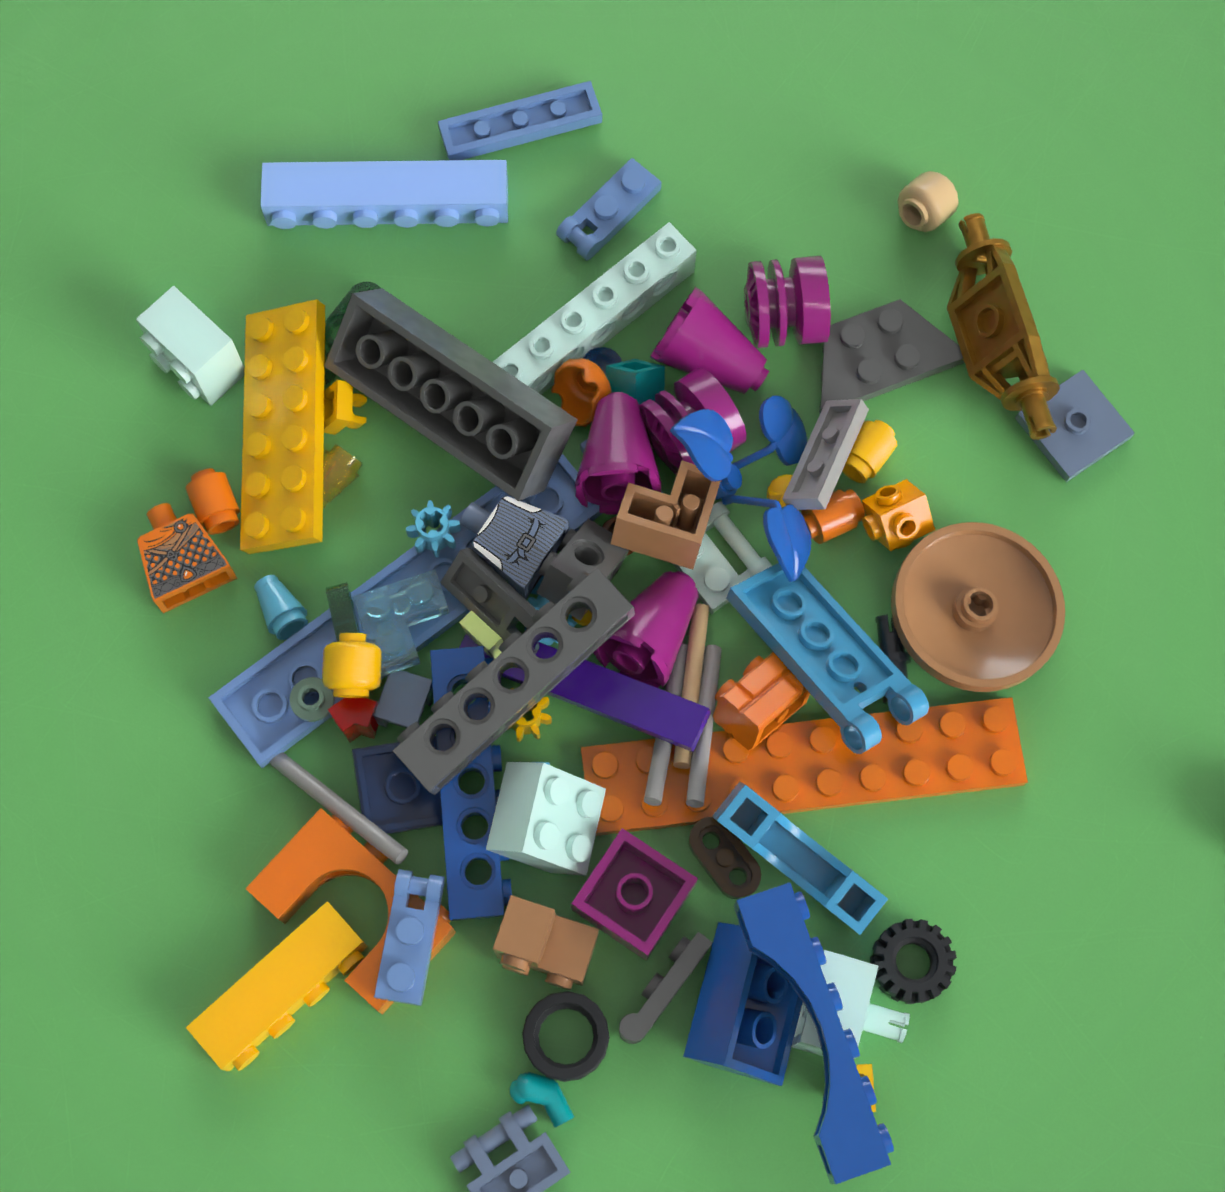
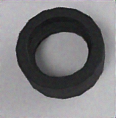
[522,991,610,1082]

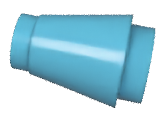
[254,575,308,640]

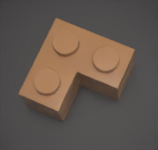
[611,461,721,570]
[493,895,599,990]

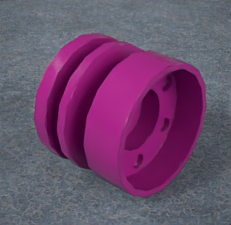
[744,255,831,348]
[639,367,747,476]

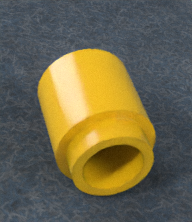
[842,420,898,483]

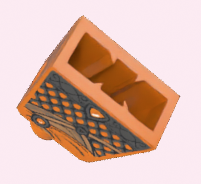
[137,503,237,613]

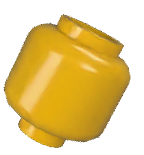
[322,633,382,698]

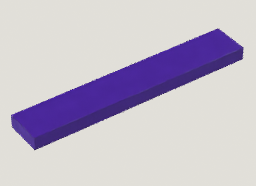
[459,633,711,752]

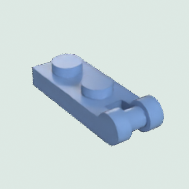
[556,158,662,260]
[374,869,445,1006]

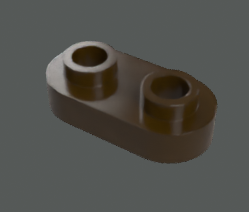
[689,817,761,900]

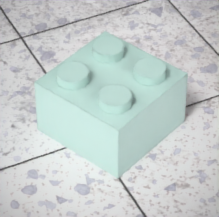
[136,285,244,406]
[486,762,606,876]

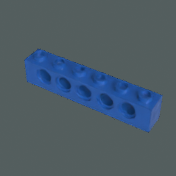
[430,646,512,921]

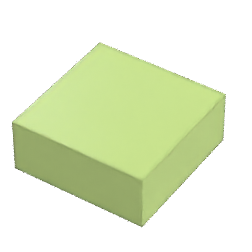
[459,610,504,660]

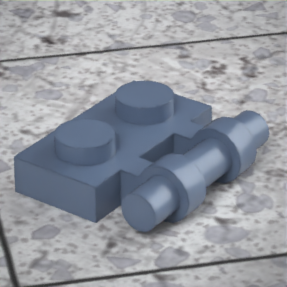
[450,1105,571,1192]

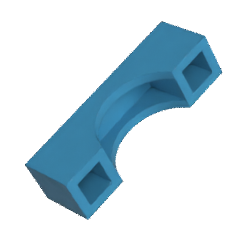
[712,781,888,935]

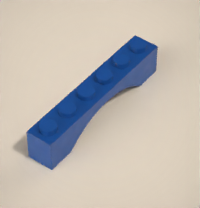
[734,882,894,1184]

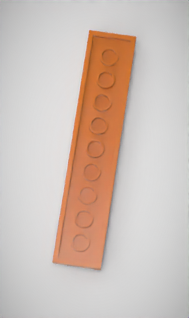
[581,697,1028,836]

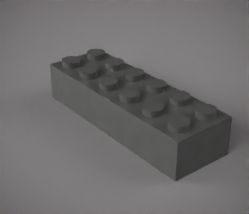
[324,288,578,501]

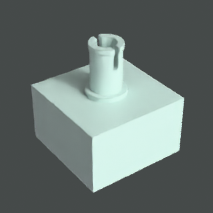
[791,950,910,1059]

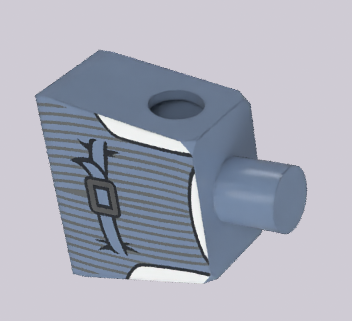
[460,496,569,599]

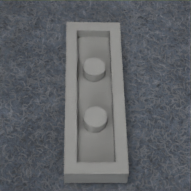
[782,399,869,510]

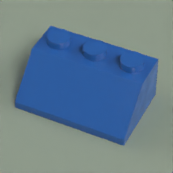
[683,922,803,1086]

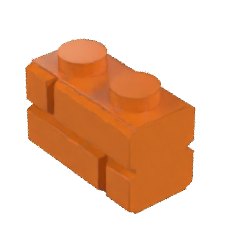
[712,652,810,750]

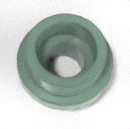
[290,677,335,722]

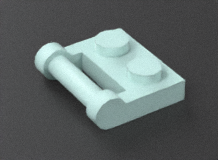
[672,501,772,614]

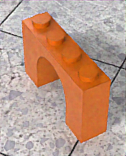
[245,808,456,1015]

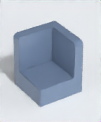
[374,667,433,728]

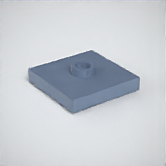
[1015,370,1135,482]

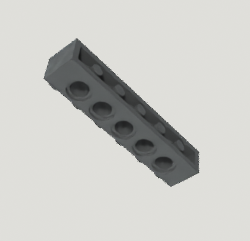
[393,568,635,795]

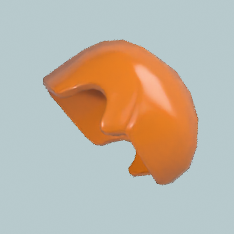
[551,358,612,427]

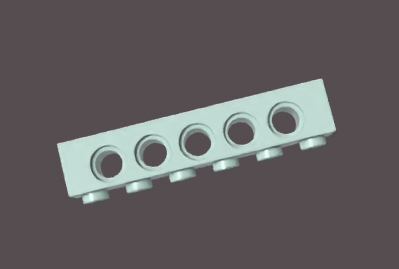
[493,222,697,395]

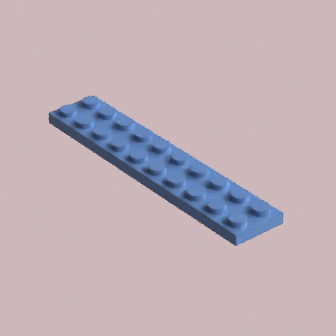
[208,454,603,769]

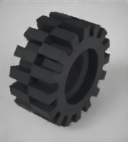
[870,919,957,1004]

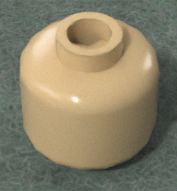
[898,171,959,232]

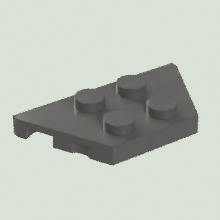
[819,299,965,413]

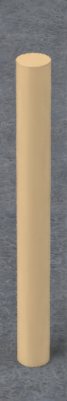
[673,604,710,769]

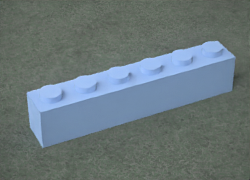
[261,160,508,229]

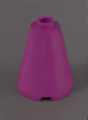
[650,287,769,394]
[575,392,661,515]
[593,571,699,688]

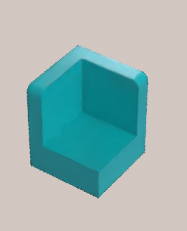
[606,359,665,405]

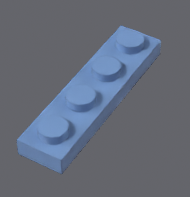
[438,81,602,160]

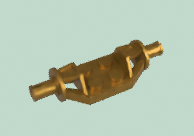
[947,213,1060,440]

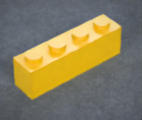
[186,901,368,1072]

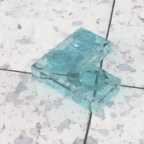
[352,569,450,677]

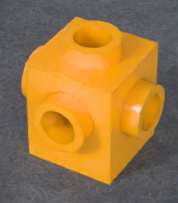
[862,479,935,551]

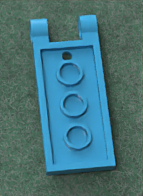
[726,563,929,754]

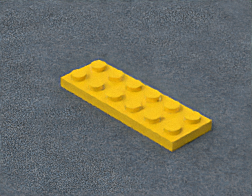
[240,299,325,554]

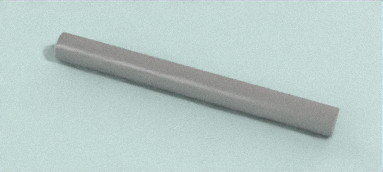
[644,643,688,806]
[686,645,722,808]
[270,752,408,865]

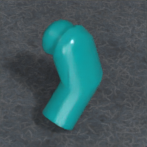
[509,1072,574,1128]

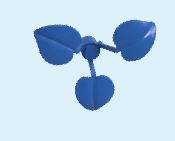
[670,396,812,583]

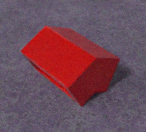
[328,698,379,743]

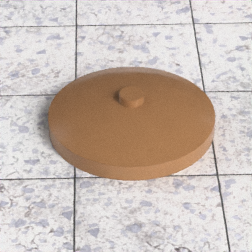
[891,522,1065,692]

